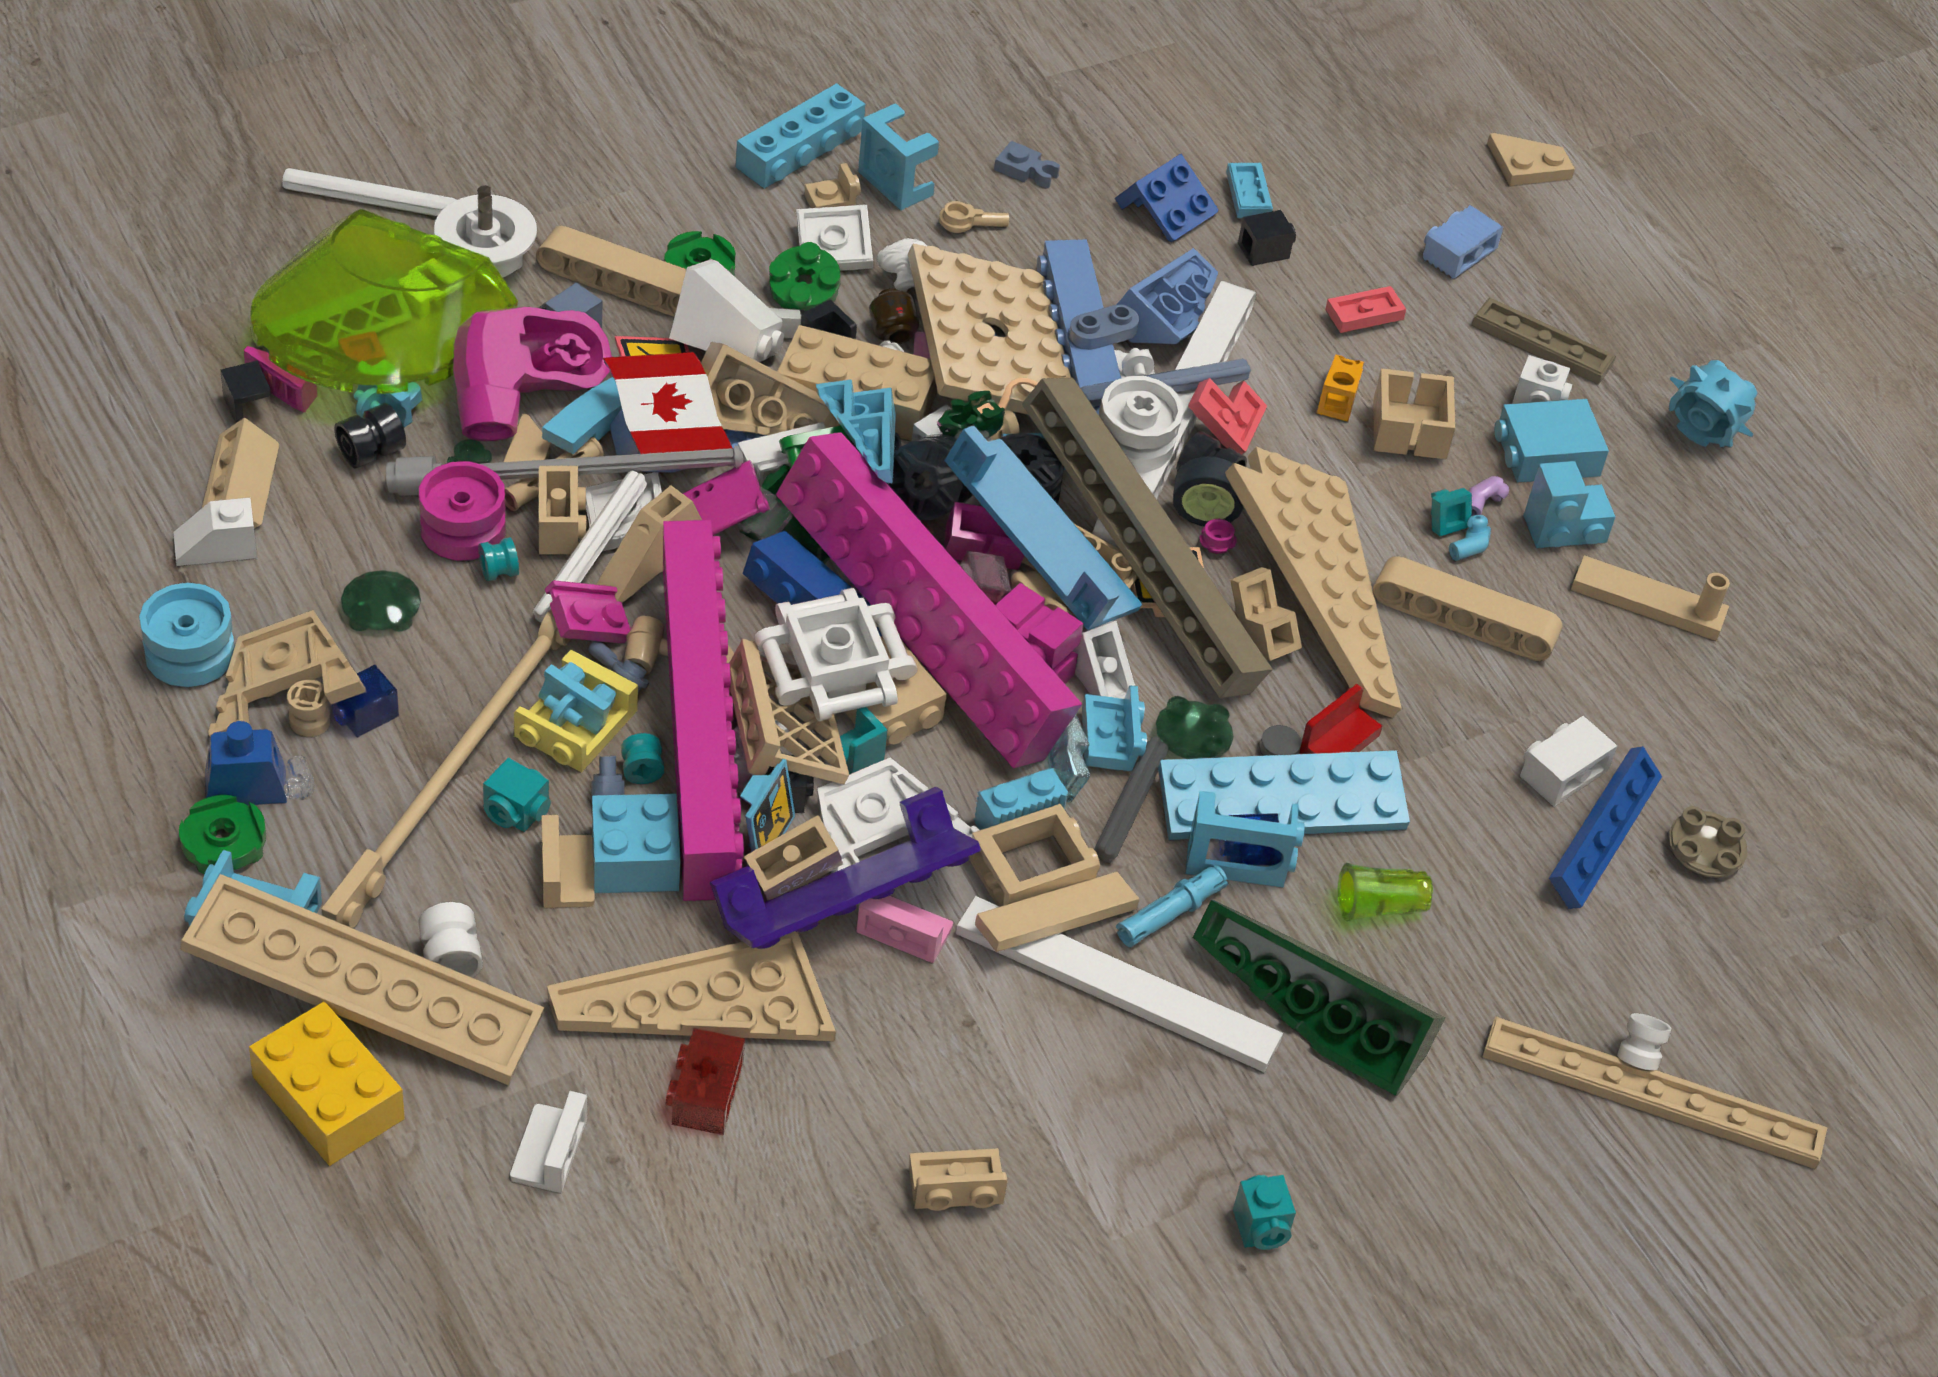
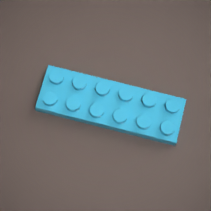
[1158,750,1410,840]

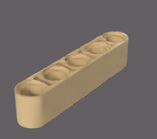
[536,226,687,317]
[1373,556,1562,661]

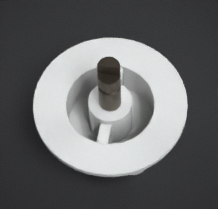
[434,185,537,285]

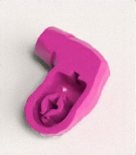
[453,307,612,441]

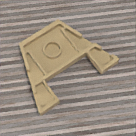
[208,610,366,736]

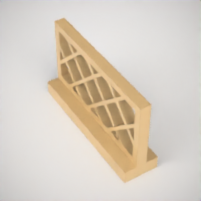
[729,639,849,784]

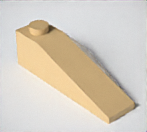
[701,342,840,435]

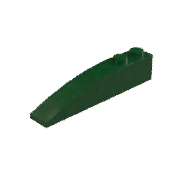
[1192,900,1445,1096]

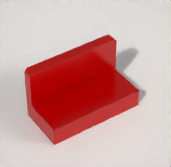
[1299,684,1382,754]

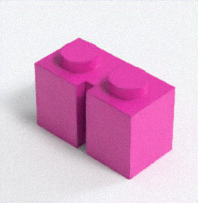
[944,502,1024,570]

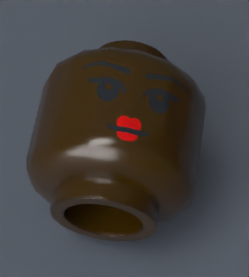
[869,288,919,345]

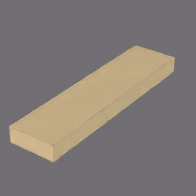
[975,872,1139,952]

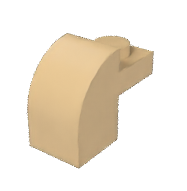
[1230,567,1302,661]

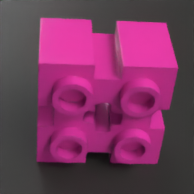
[995,583,1083,684]

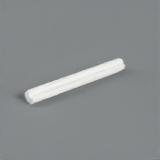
[283,168,456,217]
[533,470,647,622]

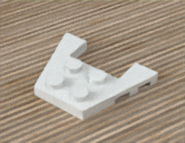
[817,757,980,874]

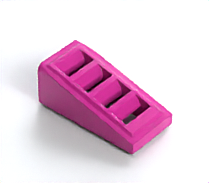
[244,346,317,412]

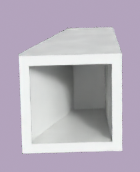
[669,259,784,362]

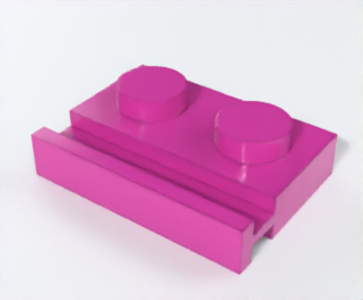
[545,580,631,643]

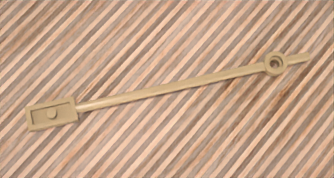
[321,609,571,928]

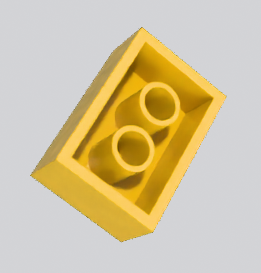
[249,1002,405,1166]

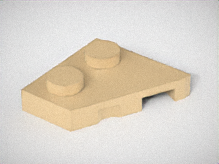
[1487,133,1575,186]

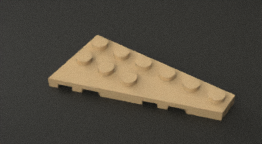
[547,931,836,1041]

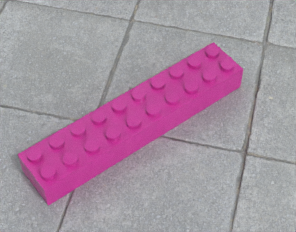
[776,432,1082,769]
[663,520,744,901]

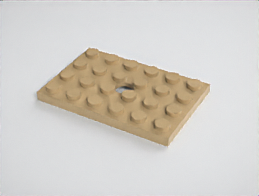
[908,243,1071,415]

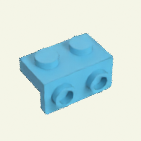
[1082,685,1147,772]

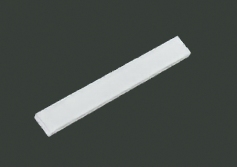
[956,896,1283,1073]

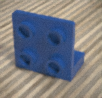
[1114,153,1218,242]

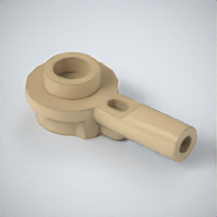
[939,201,1009,233]

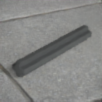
[1094,737,1169,863]

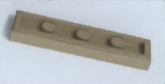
[1471,297,1616,385]

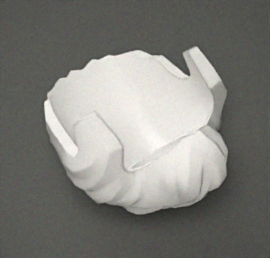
[877,238,927,292]

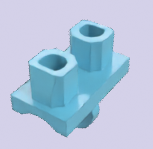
[354,361,422,428]
[538,662,616,735]

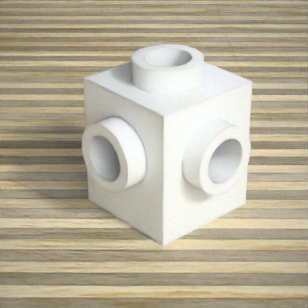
[1512,355,1573,404]

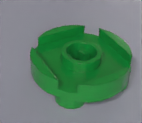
[664,231,736,277]
[769,242,841,311]
[179,795,267,874]

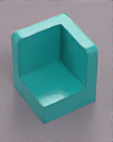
[840,707,888,775]

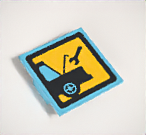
[740,759,795,852]

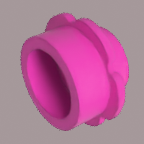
[1199,519,1237,554]

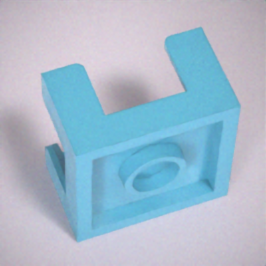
[858,103,939,210]

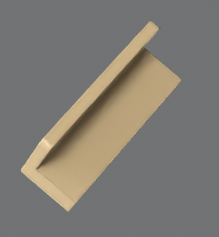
[202,418,279,528]

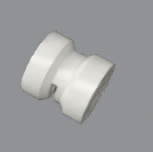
[1617,1013,1671,1070]

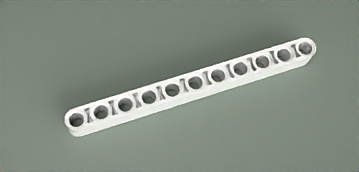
[1092,281,1256,549]

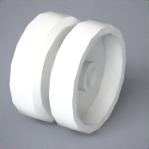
[1099,376,1184,472]

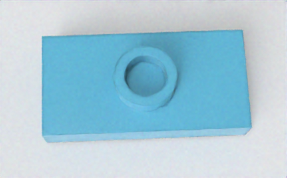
[1226,163,1273,218]

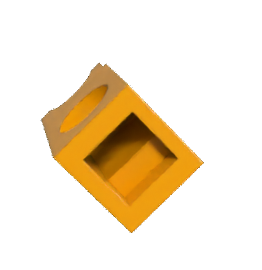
[1317,354,1364,422]

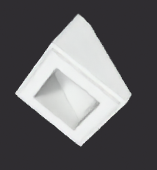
[769,308,801,338]

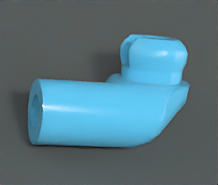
[1449,515,1491,561]

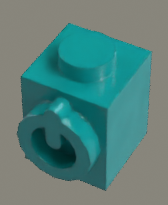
[483,757,551,832]
[1233,1175,1296,1250]

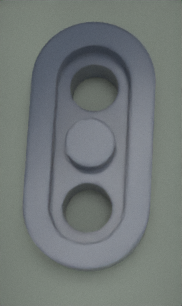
[1069,305,1139,350]

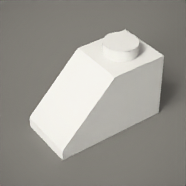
[173,498,257,566]
[1073,621,1135,699]

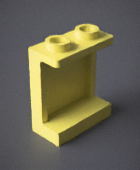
[514,650,638,773]

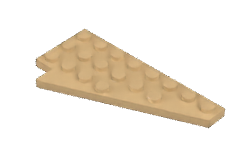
[1225,446,1402,718]

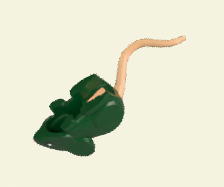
[937,378,1038,439]

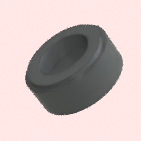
[1260,725,1301,756]

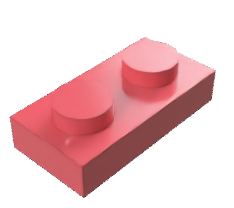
[1325,286,1406,333]

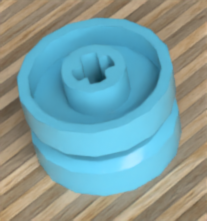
[139,583,235,687]

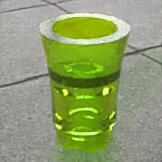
[1338,863,1433,921]

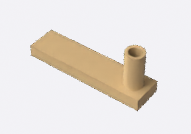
[1571,555,1730,641]

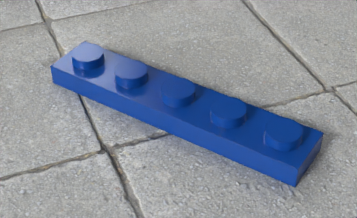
[1549,746,1662,909]

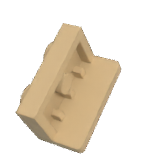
[909,1148,1008,1211]

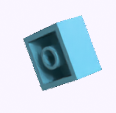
[592,794,680,893]

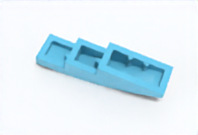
[542,377,622,454]

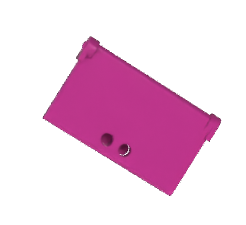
[682,460,770,536]

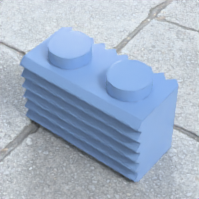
[1423,205,1503,279]

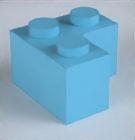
[1523,461,1616,548]

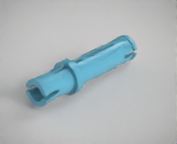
[1116,864,1228,947]

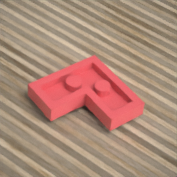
[1188,378,1267,454]

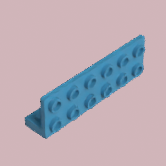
[944,426,1142,630]

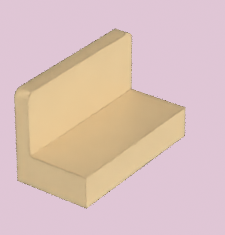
[542,815,595,908]

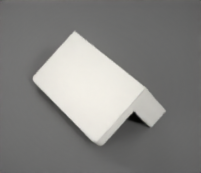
[510,1091,587,1193]

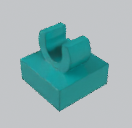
[1431,488,1472,536]

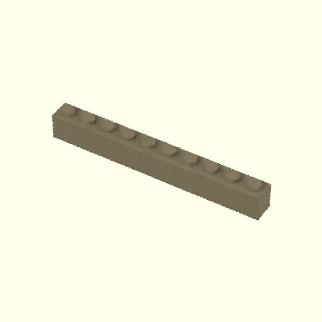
[1022,378,1273,698]

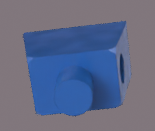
[205,721,287,805]

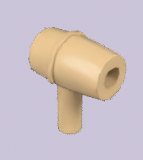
[624,616,668,675]

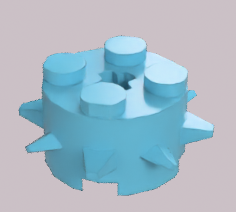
[1669,360,1758,448]

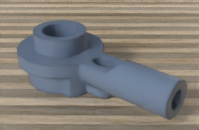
[588,641,649,693]

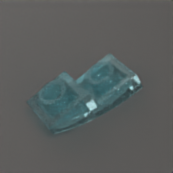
[1048,714,1091,802]

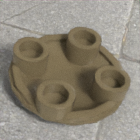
[1669,806,1748,878]

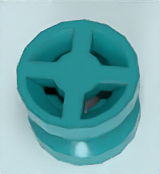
[478,537,519,581]
[621,733,664,784]

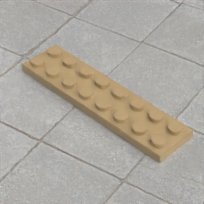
[180,874,544,1085]

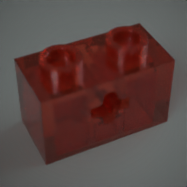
[665,1028,745,1135]

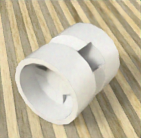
[418,902,482,978]

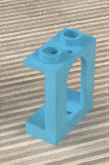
[1185,791,1305,887]

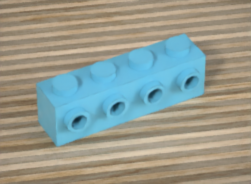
[735,83,866,189]

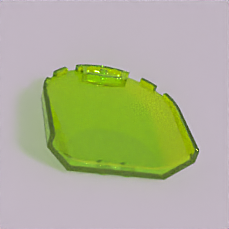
[250,208,518,394]

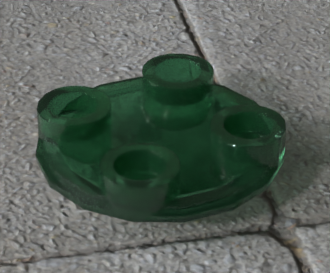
[341,570,421,632]
[1155,696,1234,759]

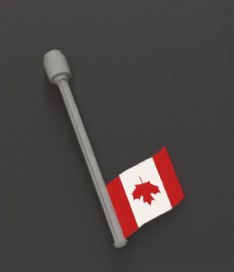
[386,352,743,496]

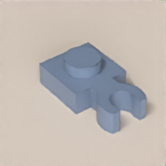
[994,141,1060,188]

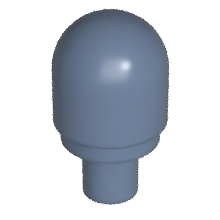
[591,755,625,798]

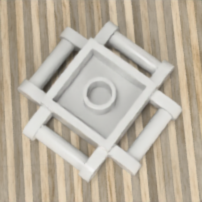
[754,588,918,722]

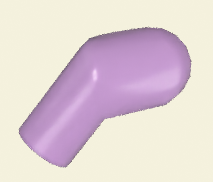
[1469,476,1509,516]

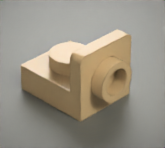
[804,163,861,208]

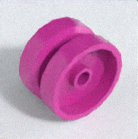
[419,461,506,561]

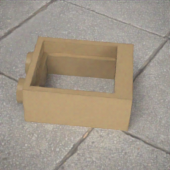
[969,804,1100,907]

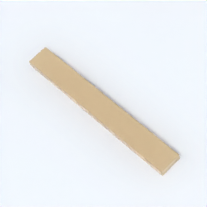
[1482,1016,1827,1169]

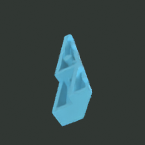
[816,379,896,483]

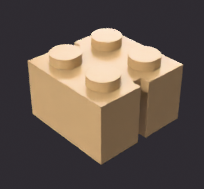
[1373,368,1455,459]

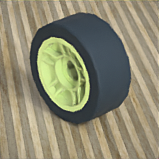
[1173,457,1244,527]

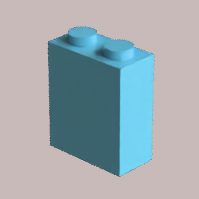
[1494,399,1609,483]

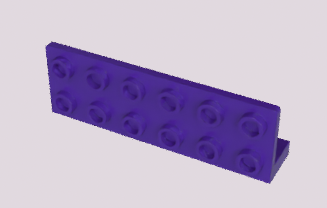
[710,787,981,949]

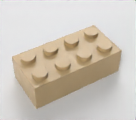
[777,325,937,441]

